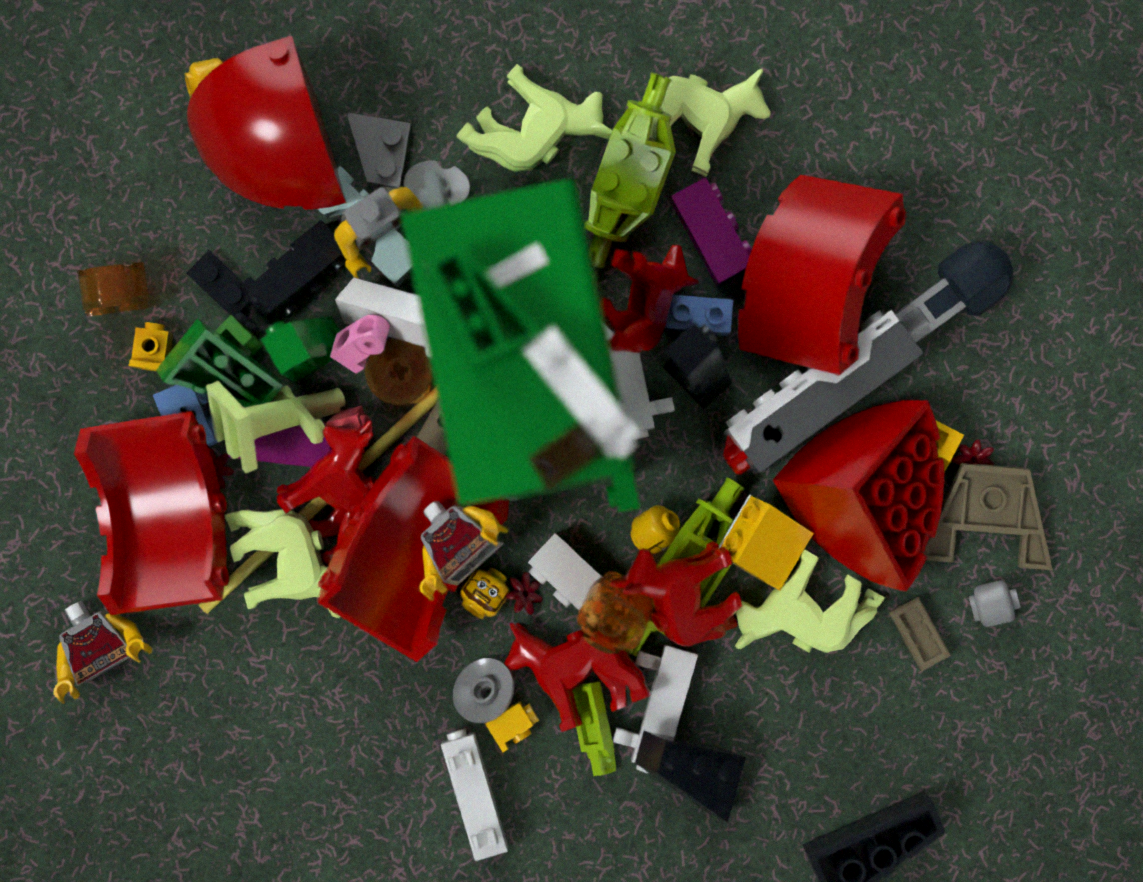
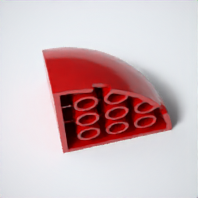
[187,36,346,210]
[773,400,944,591]

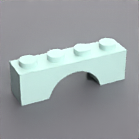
[318,166,412,287]

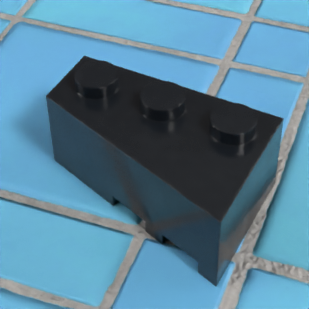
[242,220,347,319]
[635,731,746,822]

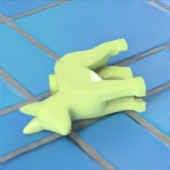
[456,64,612,172]
[649,69,771,177]
[225,509,340,618]
[735,549,885,653]

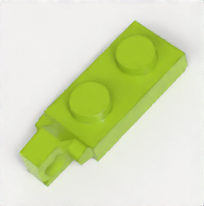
[573,681,616,776]

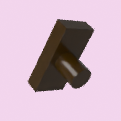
[528,422,602,490]

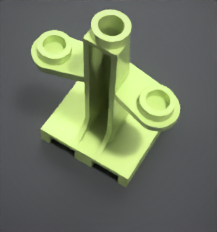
[206,381,345,473]

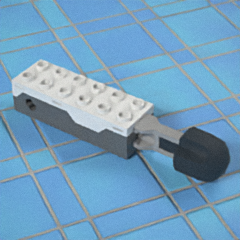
[723,241,1013,475]

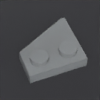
[348,113,411,188]

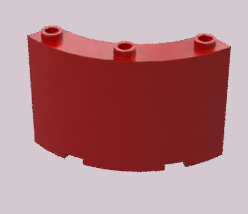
[738,175,906,376]
[74,411,229,615]
[317,436,510,662]

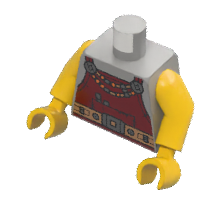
[334,186,424,279]
[420,501,508,601]
[54,601,152,704]

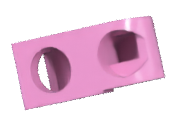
[330,315,390,373]

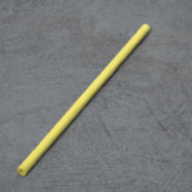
[198,388,438,614]

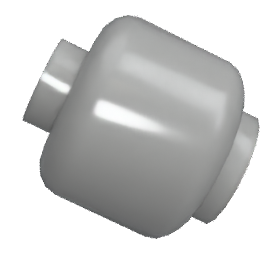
[969,580,1021,627]

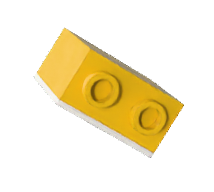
[719,495,814,591]

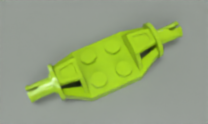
[584,72,676,268]
[621,477,745,656]

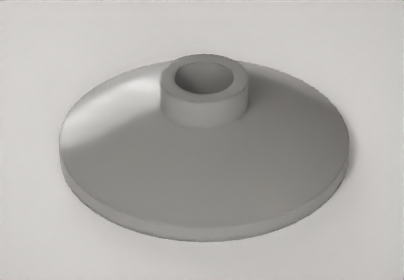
[404,160,470,204]
[453,658,514,723]

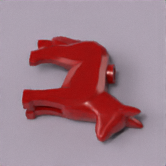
[601,245,699,353]
[277,421,377,566]
[610,541,742,646]
[504,623,652,732]

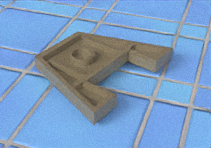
[923,463,1053,570]

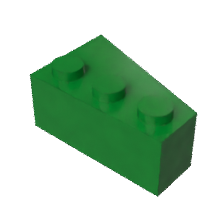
[423,245,544,371]
[261,316,344,382]
[156,318,283,407]

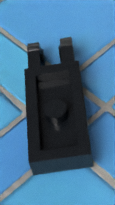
[186,250,273,334]

